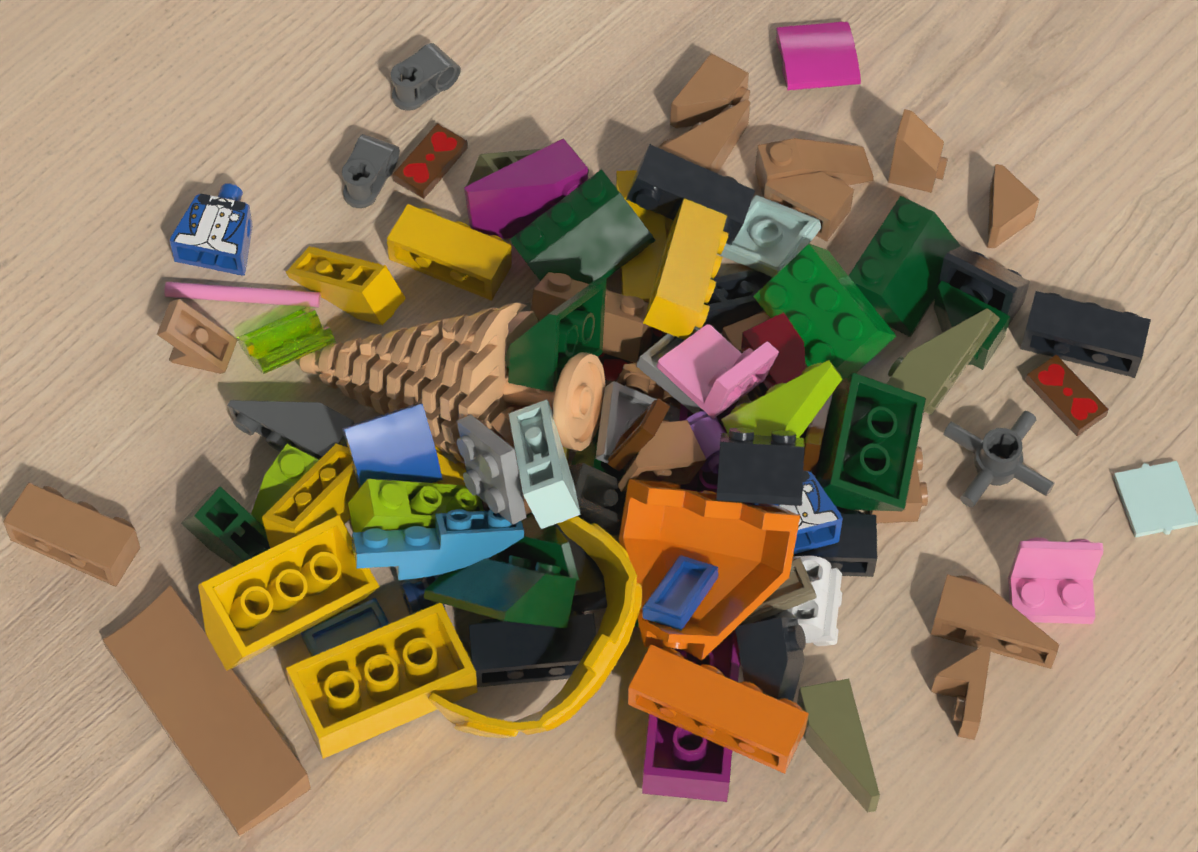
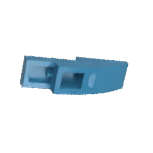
[352,509,524,580]

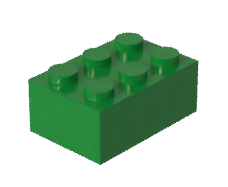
[753,244,896,380]

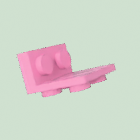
[656,325,779,419]
[1008,537,1103,624]

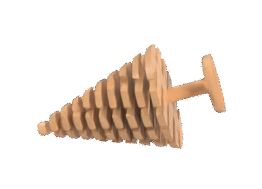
[299,303,605,463]

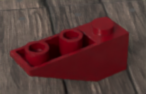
[739,312,808,442]

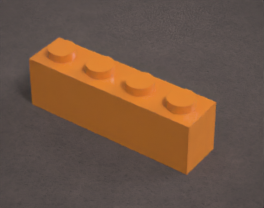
[628,645,809,774]

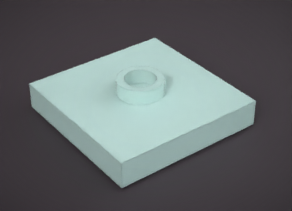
[718,195,821,277]

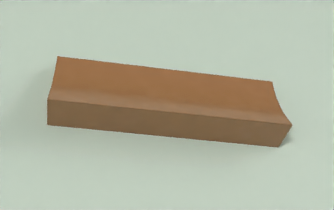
[103,585,311,836]

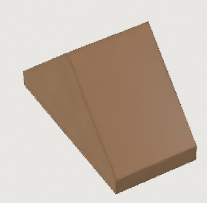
[987,164,1040,249]

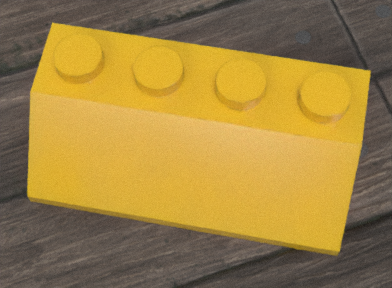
[198,515,380,671]

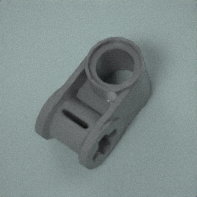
[391,43,461,111]
[342,134,400,209]

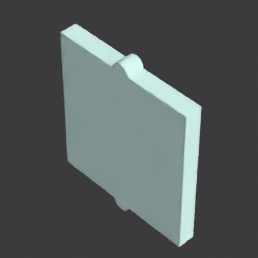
[1113,461,1198,537]

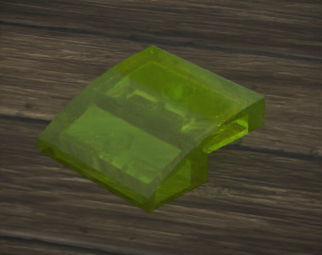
[237,307,336,374]

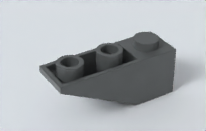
[227,400,355,460]

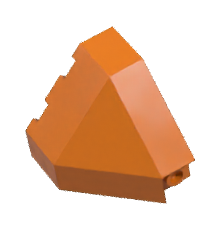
[619,479,800,660]

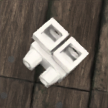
[757,556,842,646]

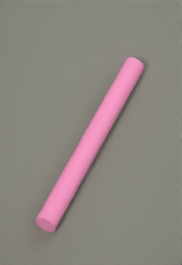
[165,282,321,308]

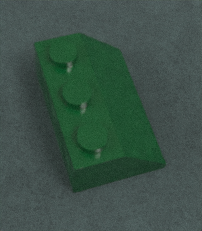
[509,169,656,284]
[848,196,961,337]
[505,278,606,392]
[815,372,926,512]
[424,551,577,628]

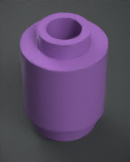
[686,411,726,473]

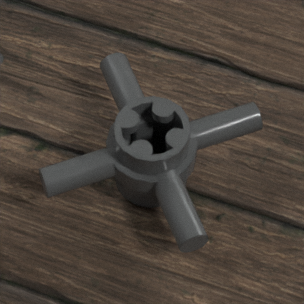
[943,411,1055,507]

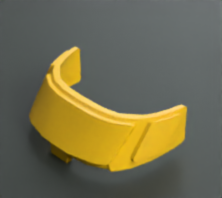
[428,516,642,738]

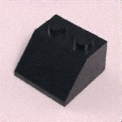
[935,246,1030,328]
[716,428,804,506]

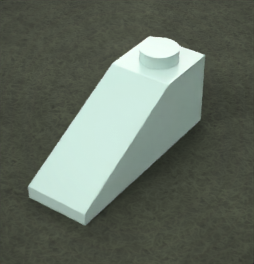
[509,399,581,529]

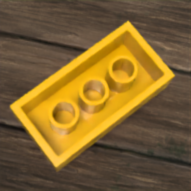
[286,603,477,759]

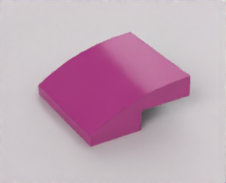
[776,21,861,90]

